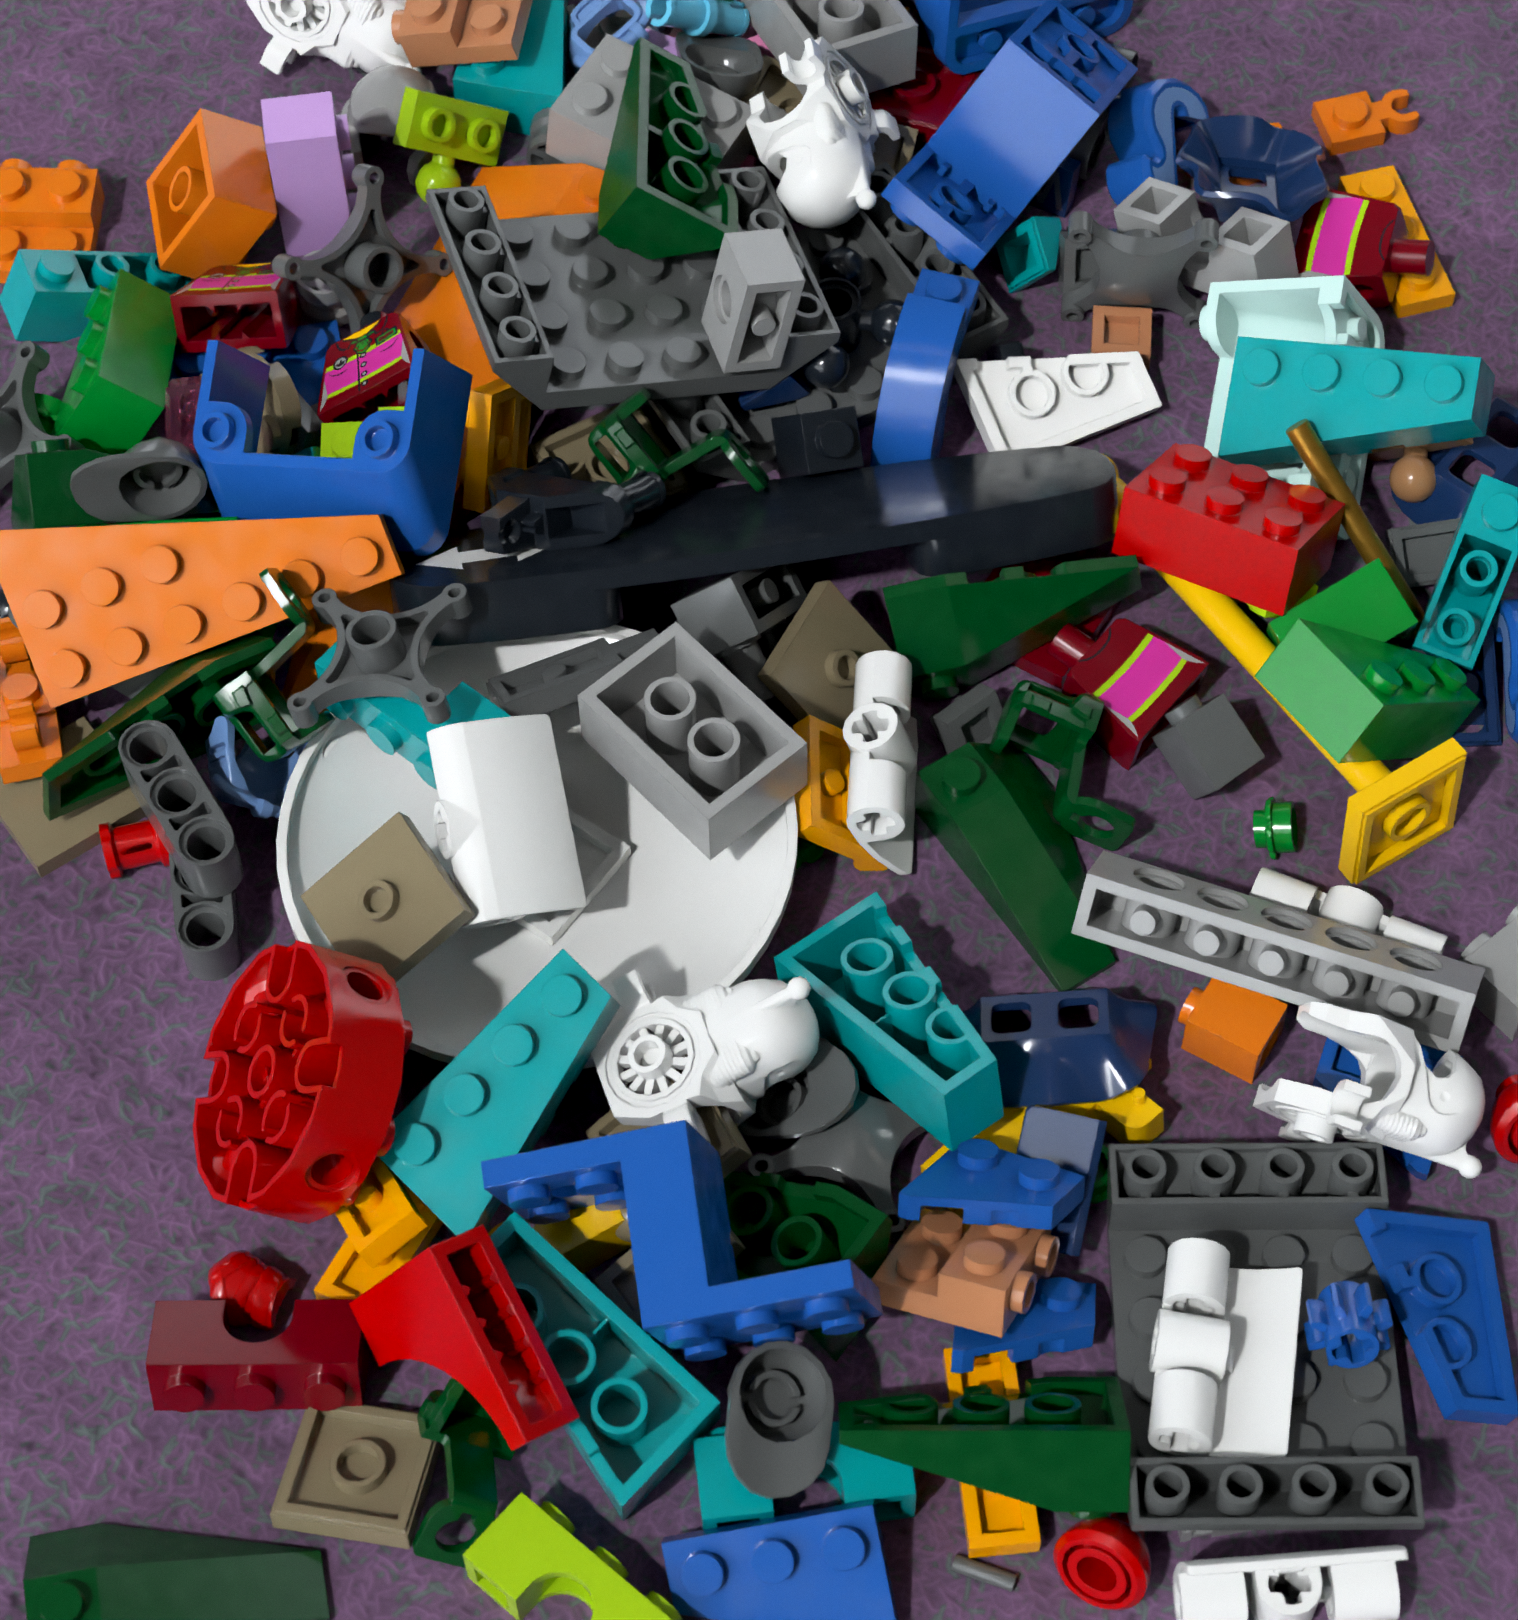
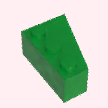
[51,268,177,455]
[1255,618,1481,763]

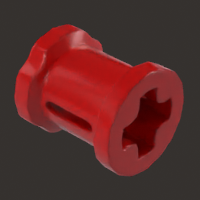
[99,820,170,879]

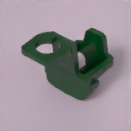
[588,387,769,493]
[212,567,335,762]
[989,680,1136,851]
[412,1378,516,1568]

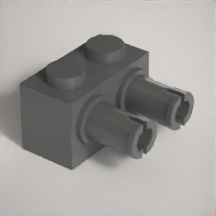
[670,563,807,702]

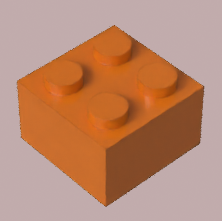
[146,108,278,279]

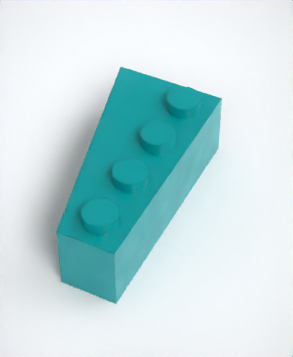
[452,0,568,135]
[1218,336,1496,466]
[774,891,1004,1152]
[378,949,621,1235]
[490,1211,721,1521]

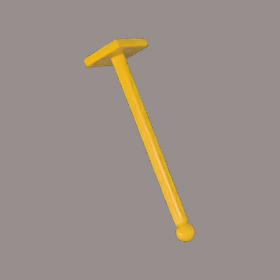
[1101,453,1467,885]

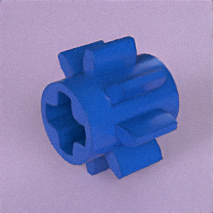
[1304,1281,1393,1368]

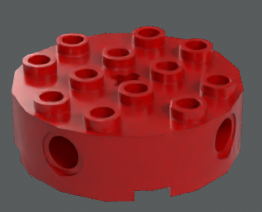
[193,940,413,1224]

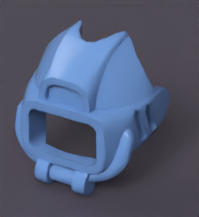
[568,0,665,75]
[205,716,308,819]

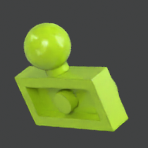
[393,86,509,203]

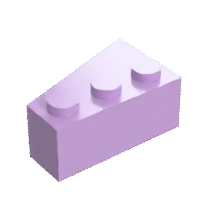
[261,91,357,256]

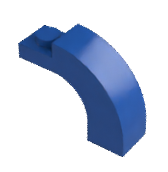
[870,268,980,466]

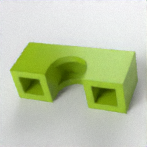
[463,1492,682,1620]

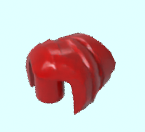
[208,1250,297,1331]

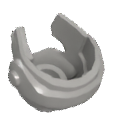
[338,65,436,186]

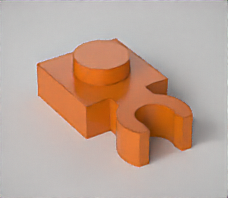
[1311,89,1420,156]

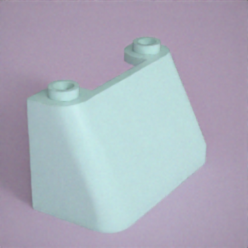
[1199,275,1385,540]

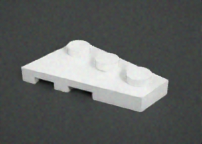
[954,351,1162,452]

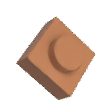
[1090,305,1152,369]

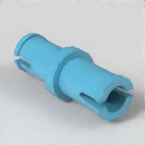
[645,0,750,37]

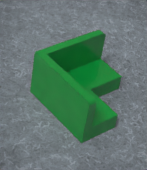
[1266,558,1419,647]

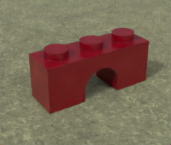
[145,1299,369,1412]

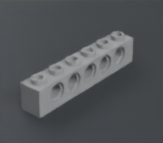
[1071,850,1485,1054]

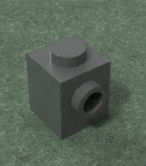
[1151,693,1265,800]

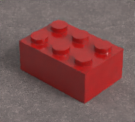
[1111,443,1345,616]

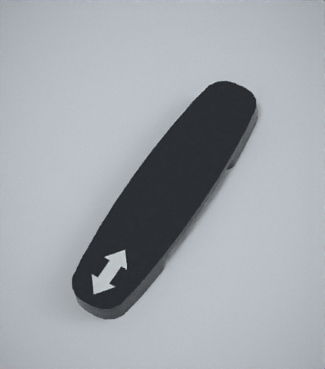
[389,446,1119,647]

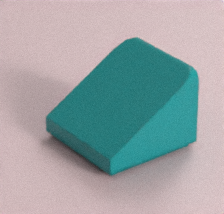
[995,216,1062,294]

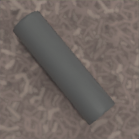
[951,1554,1017,1592]

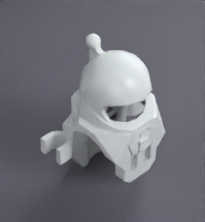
[246,0,422,75]
[745,37,901,229]
[591,969,819,1143]
[1253,1001,1485,1179]

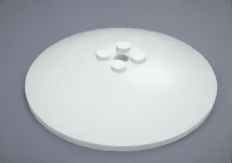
[276,625,798,1069]

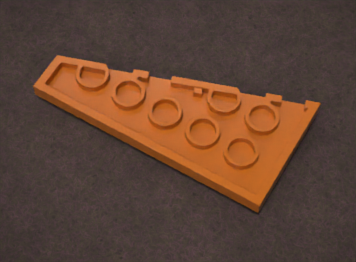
[0,514,405,709]

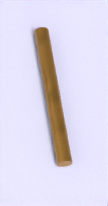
[1285,419,1425,640]

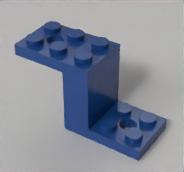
[881,0,1138,271]
[481,1120,883,1361]

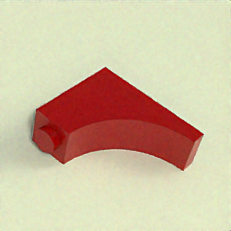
[349,1224,580,1451]

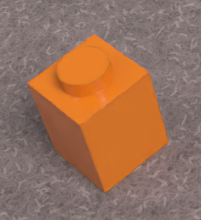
[1178,978,1288,1084]

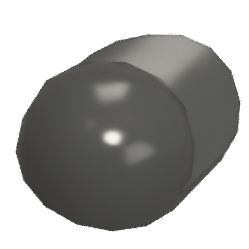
[675,31,764,100]
[70,436,208,522]
[737,1042,859,1144]
[725,1341,834,1499]

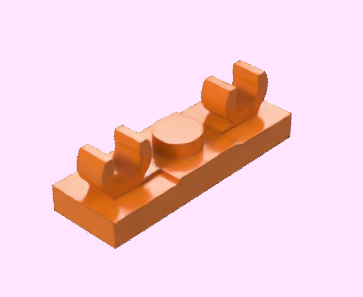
[0,617,65,784]

